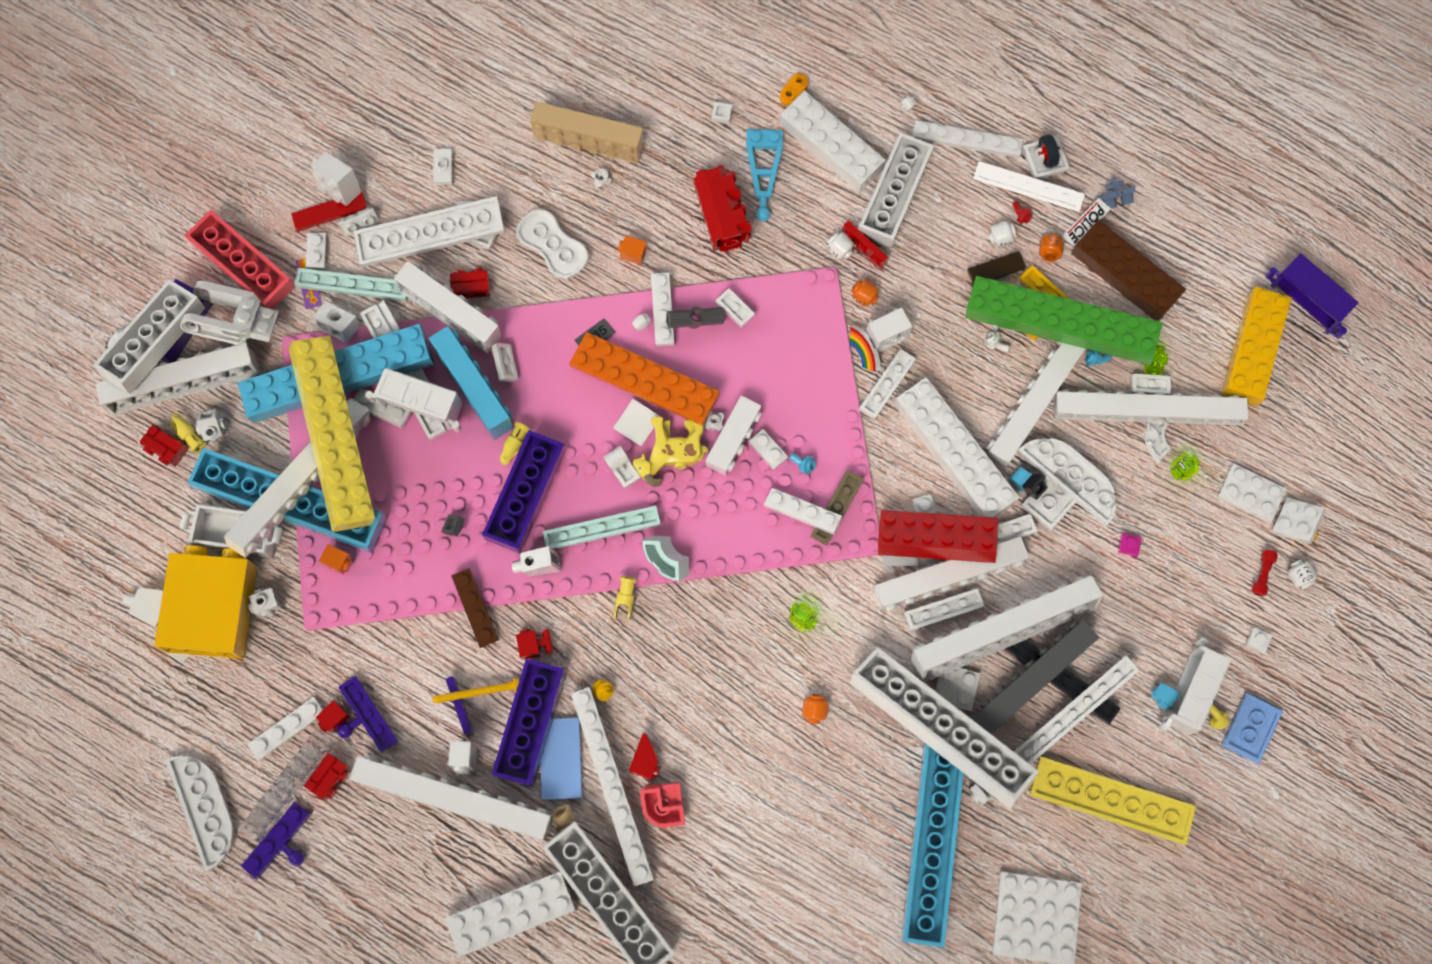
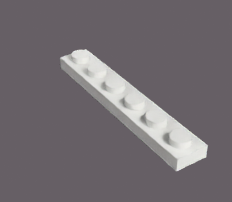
[912,120,1023,159]
[973,161,1085,212]

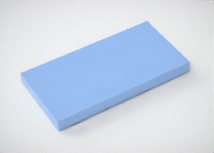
[541,718,582,800]

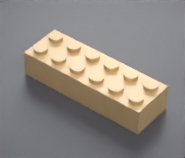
[530,101,644,163]

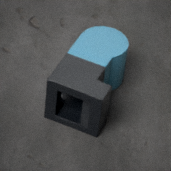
[1009,467,1048,500]

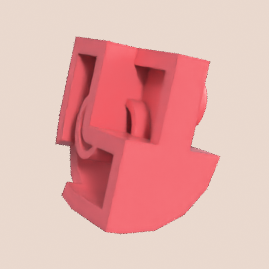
[640,782,685,828]

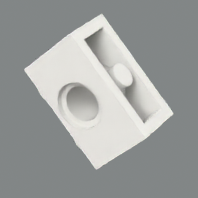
[312,301,360,343]

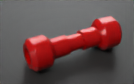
[1251,549,1278,597]

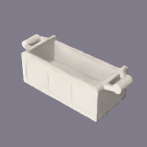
[365,368,463,432]
[179,504,283,559]
[1159,637,1231,735]

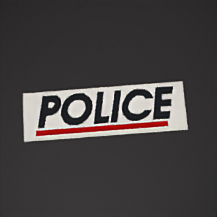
[1062,198,1111,247]

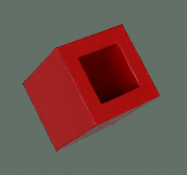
[315,701,350,733]

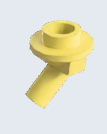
[1209,704,1230,729]

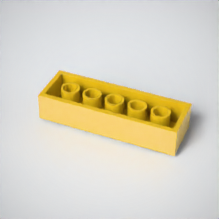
[1221,286,1292,406]

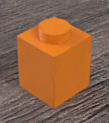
[618,235,647,265]
[319,544,352,575]

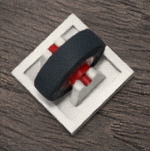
[1022,134,1070,179]

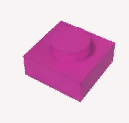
[1118,533,1142,557]

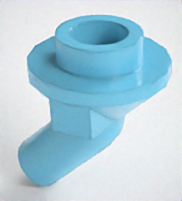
[1085,350,1112,367]
[789,452,816,474]

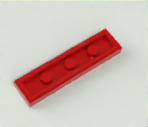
[291,191,367,232]

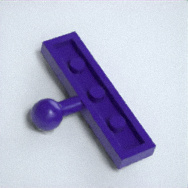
[337,676,399,753]
[241,801,311,880]

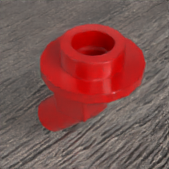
[1012,201,1033,225]

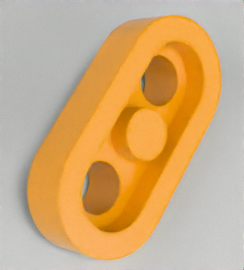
[780,73,808,106]

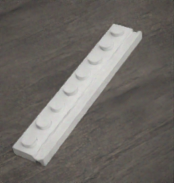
[360,300,449,441]

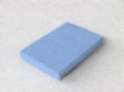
[1221,693,1283,764]

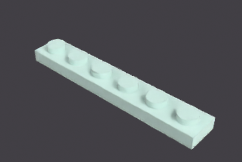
[295,268,407,301]
[543,506,661,550]

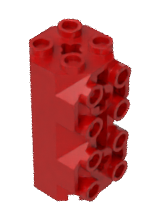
[693,165,752,252]

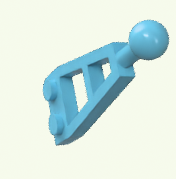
[746,129,783,222]

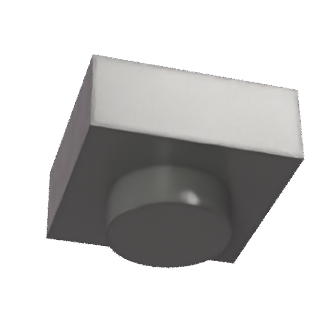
[441,514,465,537]

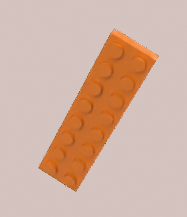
[569,332,720,426]

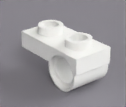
[603,446,641,489]

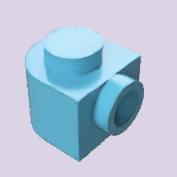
[1151,683,1180,710]

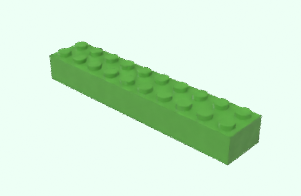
[965,276,1163,365]

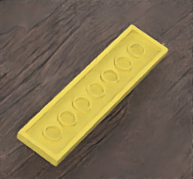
[1029,757,1196,845]

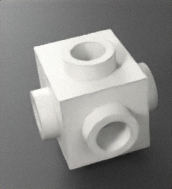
[196,408,226,441]
[248,588,282,618]

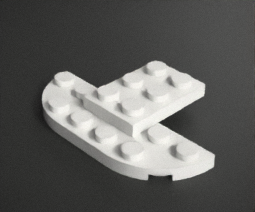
[1017,438,1116,531]

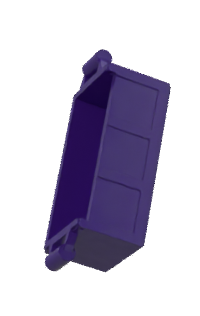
[1265,253,1359,339]

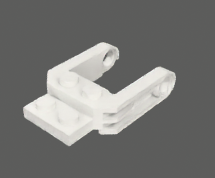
[180,281,279,345]

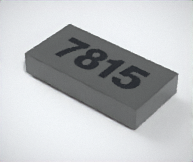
[574,319,615,346]

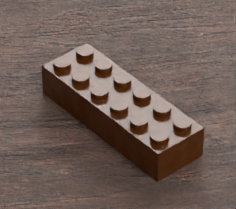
[1071,219,1186,321]

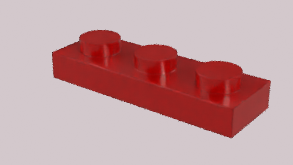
[842,221,888,269]

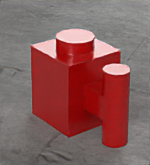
[516,629,554,660]

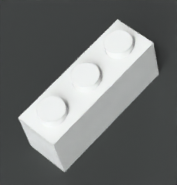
[448,741,478,775]

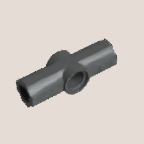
[666,306,725,329]

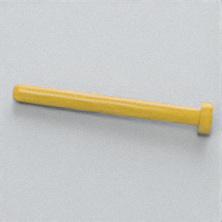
[432,678,519,703]

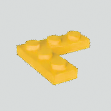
[1018,265,1070,342]

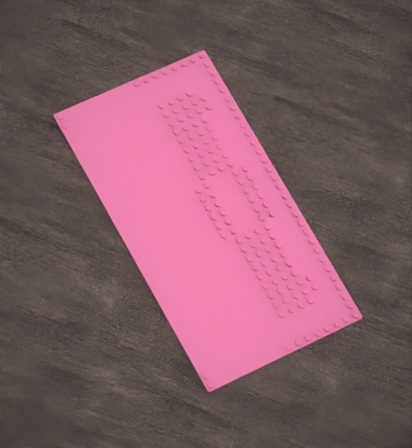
[282,267,879,631]

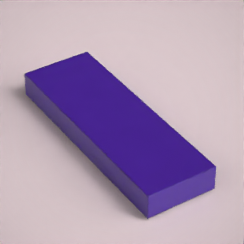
[446,676,474,737]

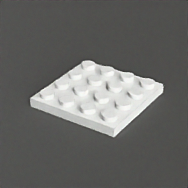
[992,872,1082,964]

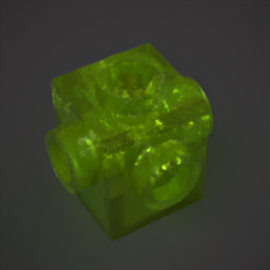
[1140,346,1168,375]

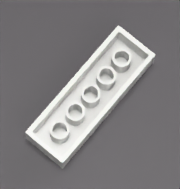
[779,91,886,193]
[858,132,934,248]
[394,261,502,354]
[93,280,205,394]
[445,872,576,958]

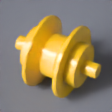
[592,679,614,701]

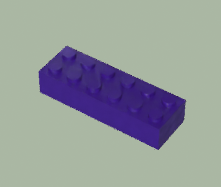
[482,430,566,554]
[491,659,567,787]

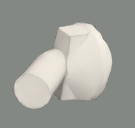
[984,332,1011,353]

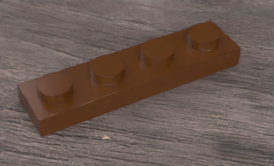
[451,568,499,648]

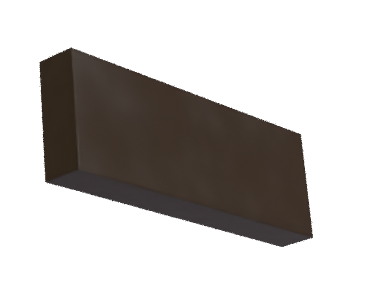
[967,251,1026,285]

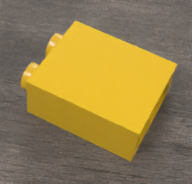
[154,545,258,659]

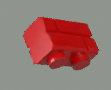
[450,268,491,298]
[140,425,188,467]
[304,753,350,801]

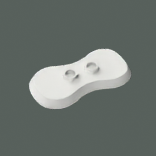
[516,209,589,278]

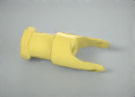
[170,413,207,454]
[500,422,530,465]
[614,576,637,622]

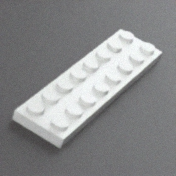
[354,196,505,267]

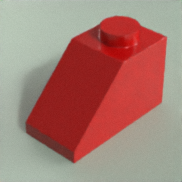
[629,733,661,781]

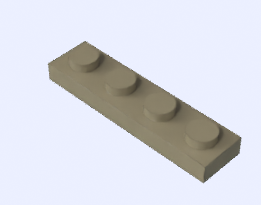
[810,470,864,546]

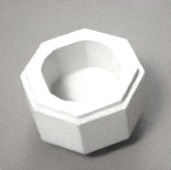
[632,313,651,331]

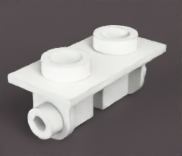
[339,207,379,237]

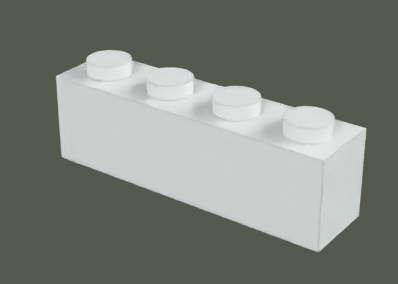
[705,396,763,476]

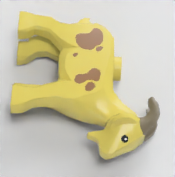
[633,417,708,487]

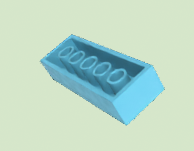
[429,326,514,440]

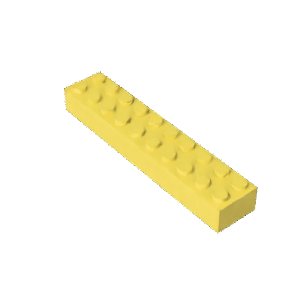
[289,336,375,532]

